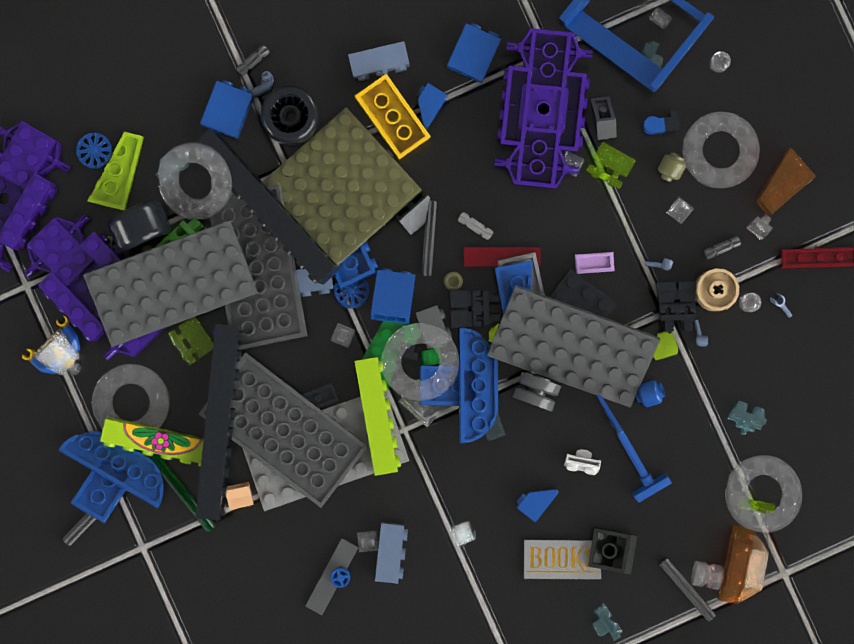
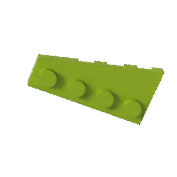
[87,132,144,211]

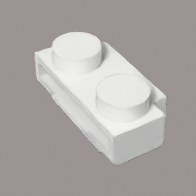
[564,449,601,475]

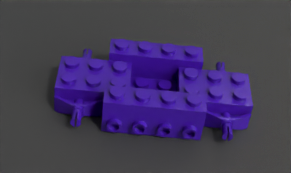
[494,28,593,188]
[0,121,70,272]
[23,214,166,361]

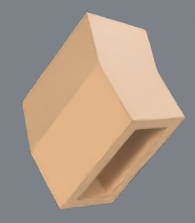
[226,482,254,510]

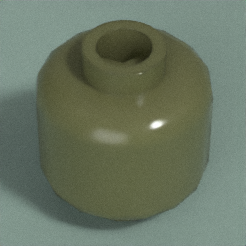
[658,152,686,182]

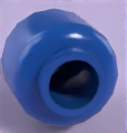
[636,380,665,407]

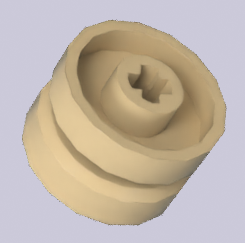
[695,268,739,311]

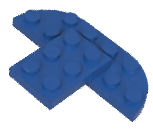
[419,328,498,444]
[59,431,164,524]

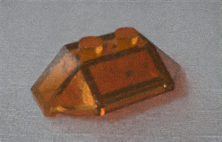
[718,525,769,604]

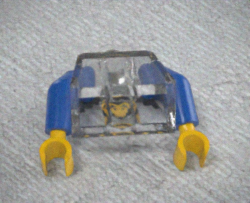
[22,315,82,375]

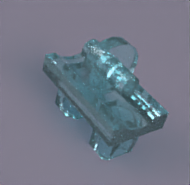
[728,401,767,435]

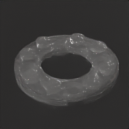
[682,112,760,189]
[158,142,232,219]
[381,323,459,401]
[92,364,170,429]
[725,455,802,533]

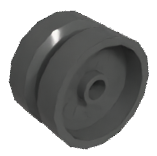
[513,372,561,412]

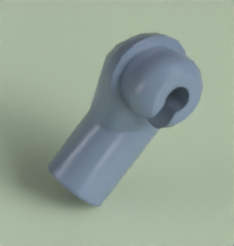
[251,71,274,98]

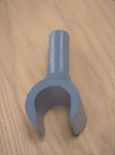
[645,258,673,271]
[770,293,792,318]
[694,320,708,347]

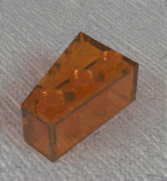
[756,148,816,216]

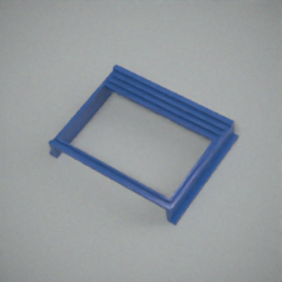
[559,0,714,92]

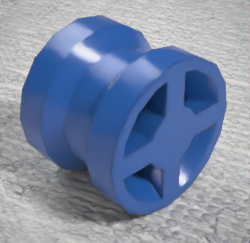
[331,567,350,588]

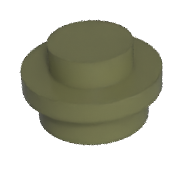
[444,272,463,290]

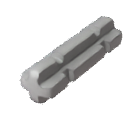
[458,212,493,240]

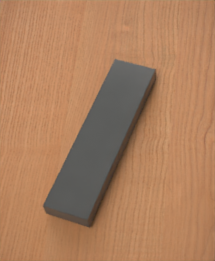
[305,538,359,615]

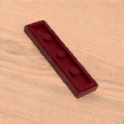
[464,247,541,267]
[780,247,854,269]

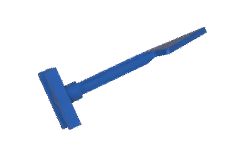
[597,394,672,503]

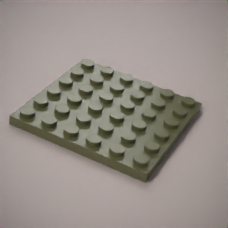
[263,107,422,266]

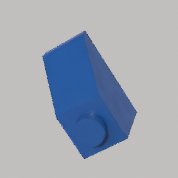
[417,83,448,130]
[516,488,559,522]

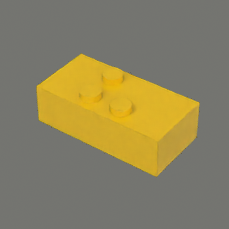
[355,74,431,160]

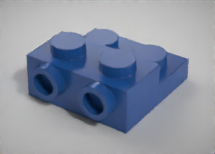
[334,241,378,289]

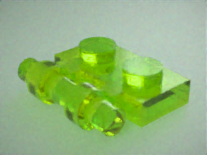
[586,142,636,189]
[168,317,214,366]

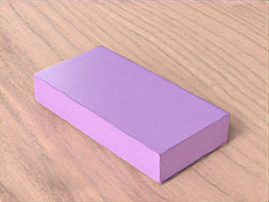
[575,252,615,274]

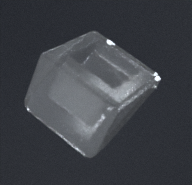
[649,7,672,29]
[449,521,475,546]

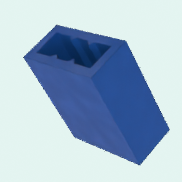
[447,23,501,84]
[200,80,254,140]
[371,269,415,324]

